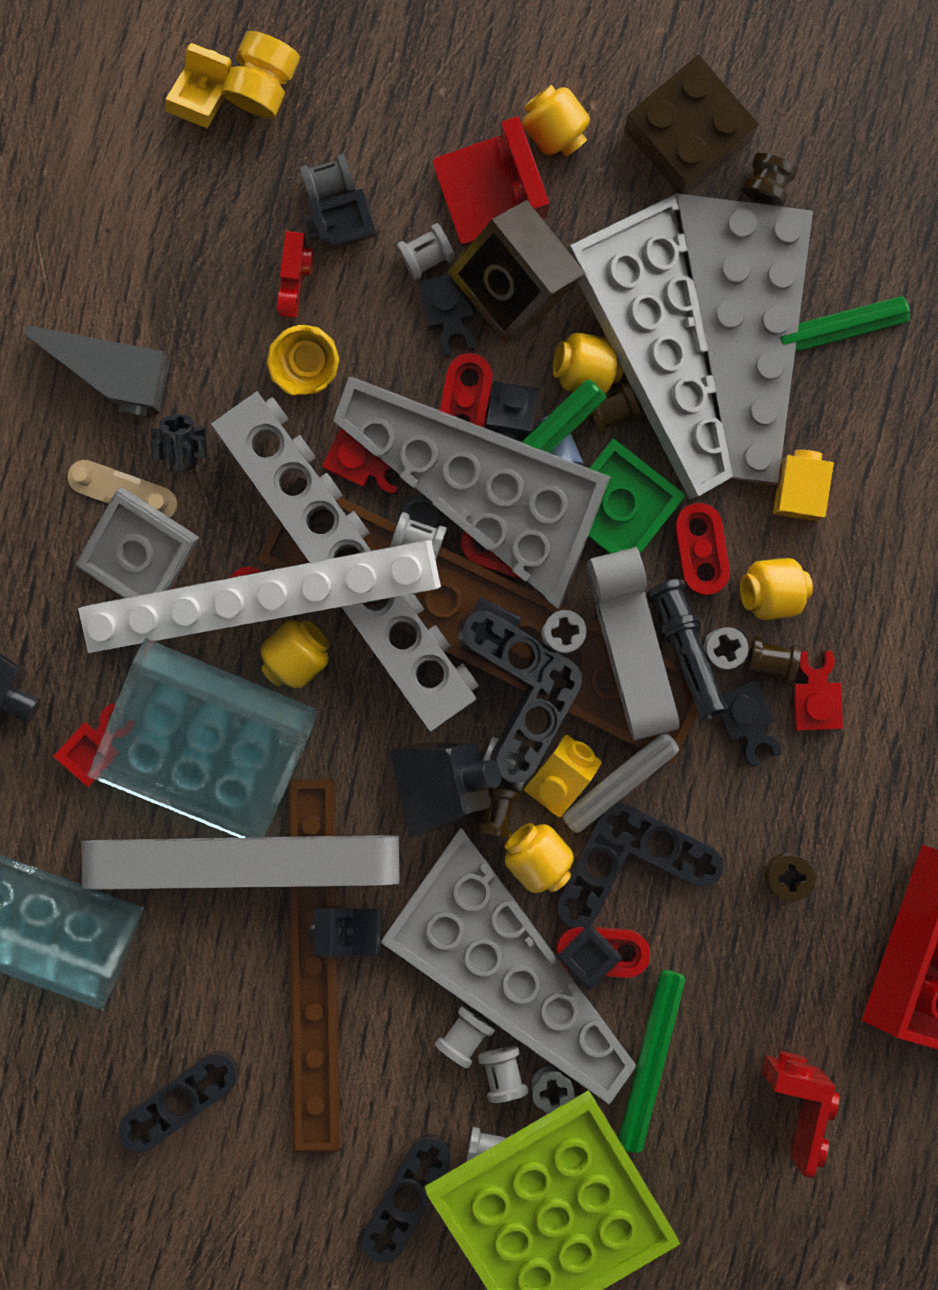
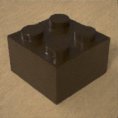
[624,54,759,195]
[448,200,585,344]

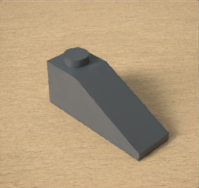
[25,325,170,418]

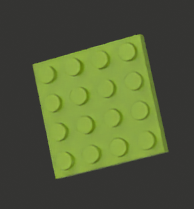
[425,1090,680,1290]

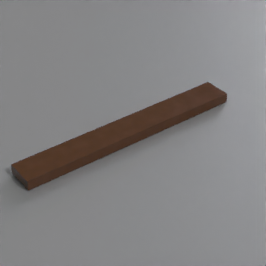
[288,779,341,1153]

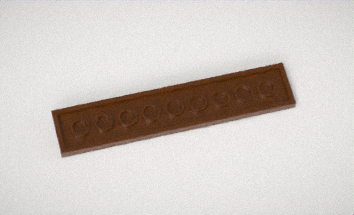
[257,476,698,764]

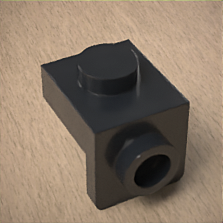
[303,189,377,252]
[486,381,539,442]
[310,907,382,957]

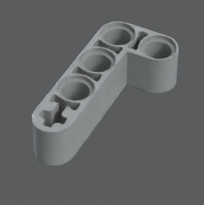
[586,547,680,741]

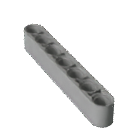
[81,835,400,889]

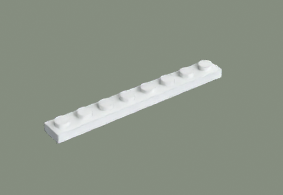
[78,540,441,653]

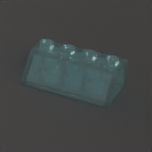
[0,855,144,1010]

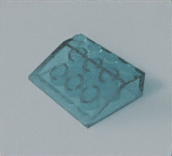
[87,638,318,838]

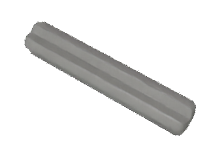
[562,732,679,833]

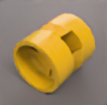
[221,31,300,119]

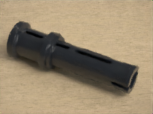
[646,579,728,721]

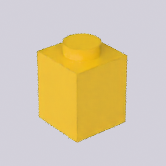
[773,450,834,522]

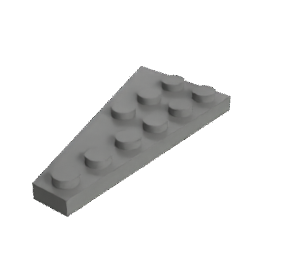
[676,193,813,485]
[566,194,733,500]
[333,377,611,609]
[381,827,636,1105]

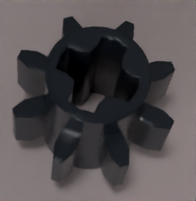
[150,414,207,472]

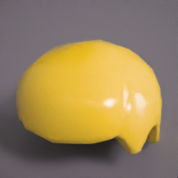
[266,325,339,396]

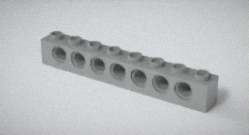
[211,391,479,732]

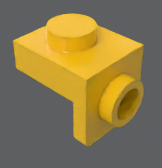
[165,43,232,129]
[523,735,602,818]

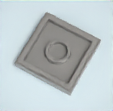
[75,487,200,598]

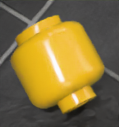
[522,85,590,157]
[553,332,623,394]
[740,558,813,620]
[260,620,330,688]
[505,823,573,893]

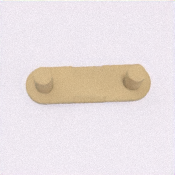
[68,460,177,518]

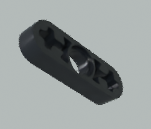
[119,1051,239,1152]
[362,1134,451,1263]

